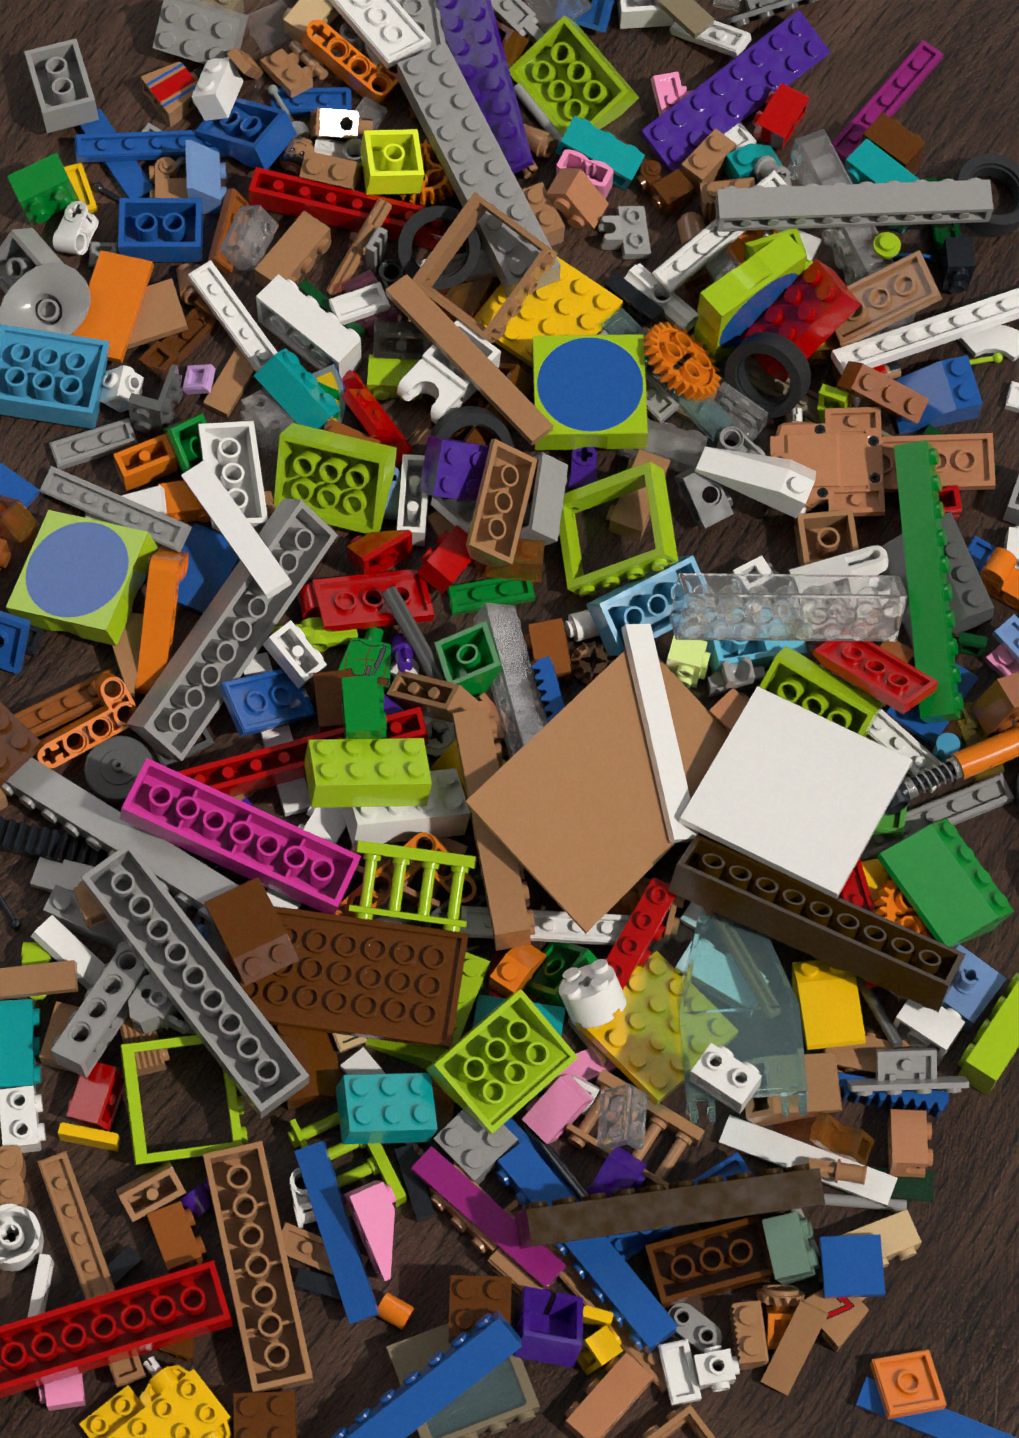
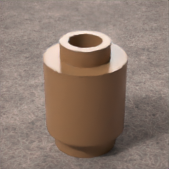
[677,212,706,247]

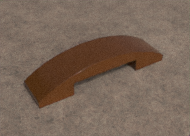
[139,296,219,378]

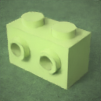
[666,633,711,688]

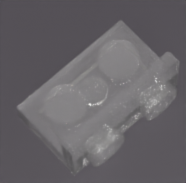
[706,382,768,442]
[597,1084,647,1150]

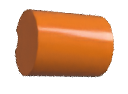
[377,1292,415,1330]

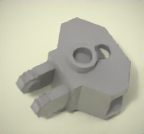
[128,974,190,1034]

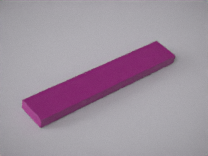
[827,40,944,165]
[411,1146,566,1290]

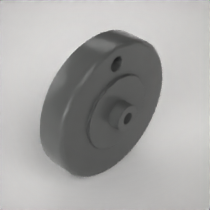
[84,736,153,804]

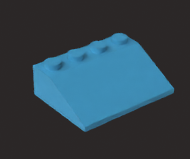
[0,324,110,429]

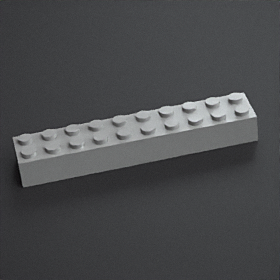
[397,43,561,297]
[126,498,338,761]
[81,842,309,1118]

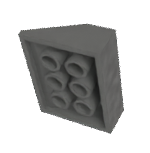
[880,512,994,649]

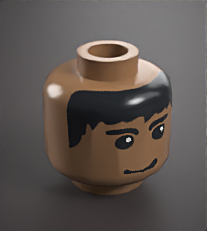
[279,137,315,177]

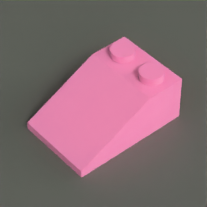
[343,1180,396,1281]

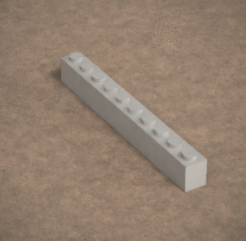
[715,178,993,231]
[0,757,238,922]

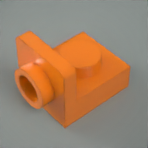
[765,1305,796,1349]

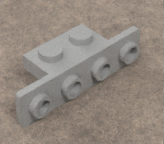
[847,1048,969,1096]

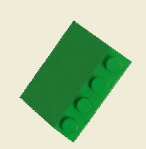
[877,818,1014,948]

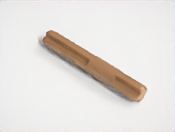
[326,198,392,297]

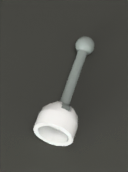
[267,84,311,139]

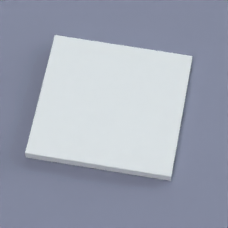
[679,686,912,899]

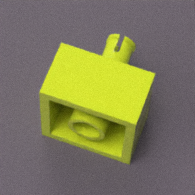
[360,129,424,195]

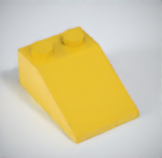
[792,960,866,1050]

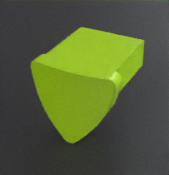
[817,384,850,423]

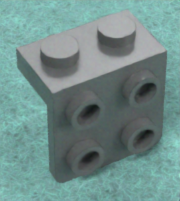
[128,364,183,435]

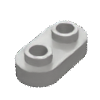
[668,1303,722,1354]

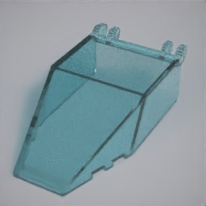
[676,914,808,1123]

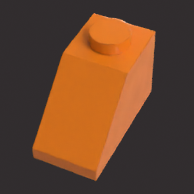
[489,945,546,998]

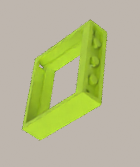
[559,461,678,597]
[120,1035,248,1165]

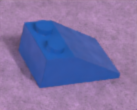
[195,98,297,170]
[893,355,983,435]

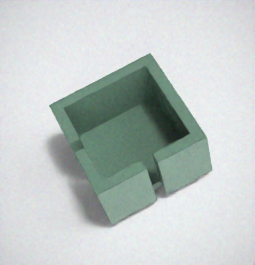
[762,1212,821,1285]

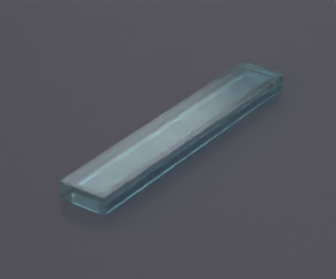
[601,308,734,442]

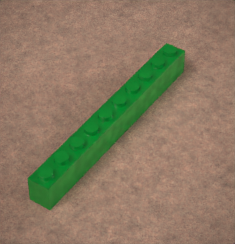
[894,440,964,724]

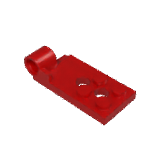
[297,569,435,632]
[813,628,938,714]

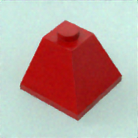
[347,529,412,575]

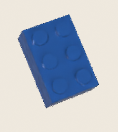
[118,198,203,262]

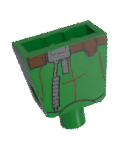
[338,627,391,697]

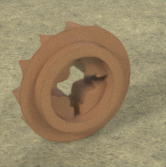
[571,641,615,684]
[756,1284,805,1307]

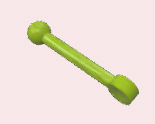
[969,352,1003,365]

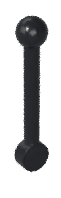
[93,182,121,202]
[0,894,22,930]

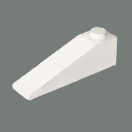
[694,447,816,518]

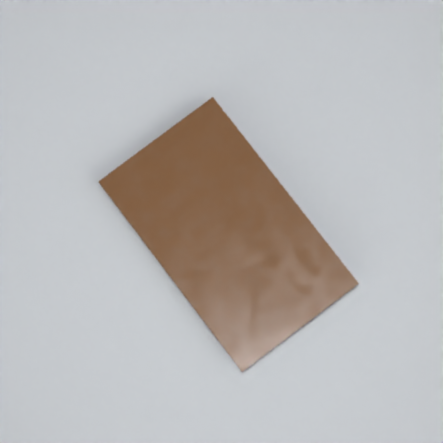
[465,650,729,934]

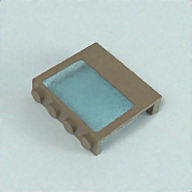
[386,1323,540,1438]

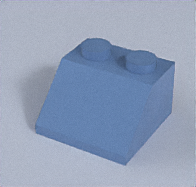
[185,140,227,214]

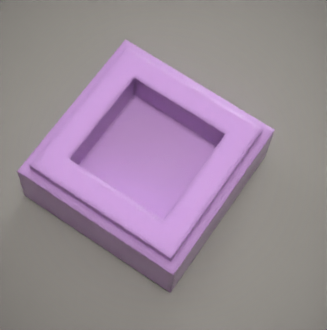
[183,364,216,395]

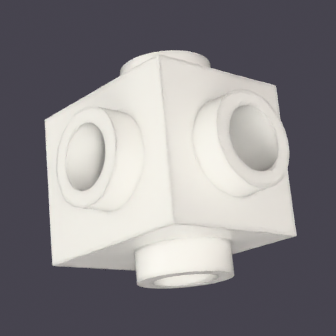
[99,366,144,412]
[693,1346,740,1392]

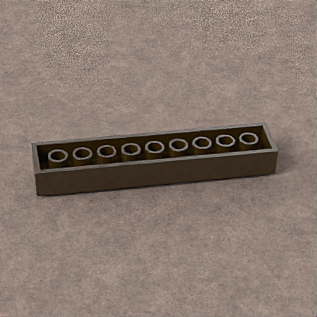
[668,834,966,1012]
[514,1163,825,1249]

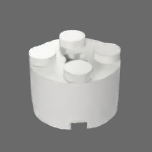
[559,959,627,1028]
[0,1204,44,1271]

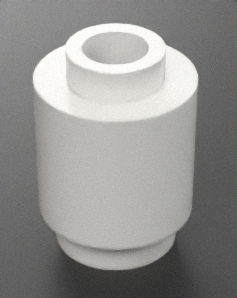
[565,610,600,642]

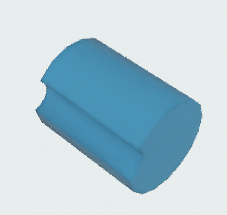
[932,733,960,763]

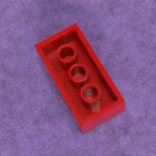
[740,259,861,383]

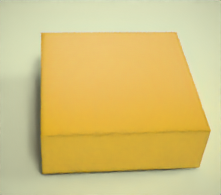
[583,1305,614,1329]

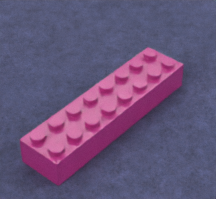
[120,758,361,915]

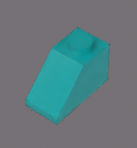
[724,144,783,183]

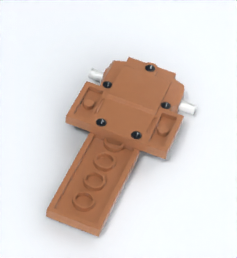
[770,407,996,520]

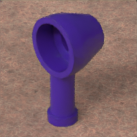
[180,1180,213,1217]

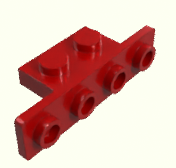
[341,370,413,468]
[606,878,677,990]

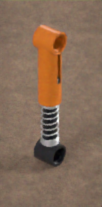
[884,722,1019,816]

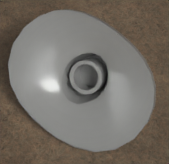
[0,262,91,335]

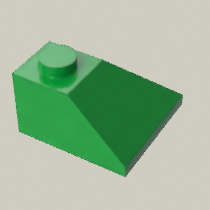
[162,413,207,473]

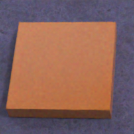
[870,1349,947,1419]

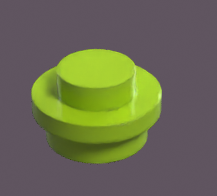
[873,232,901,259]

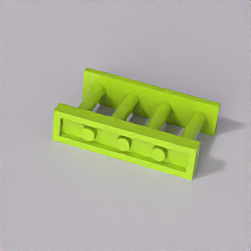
[348,840,477,932]
[287,1112,406,1217]

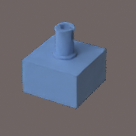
[942,944,1007,1033]

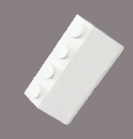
[198,421,268,534]

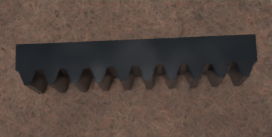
[0,816,107,867]

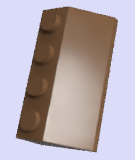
[466,439,538,568]

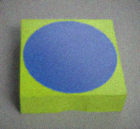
[694,232,807,366]
[532,334,648,450]
[6,510,158,646]

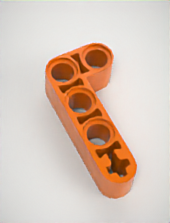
[301,20,399,104]
[980,547,1019,611]
[33,673,137,769]

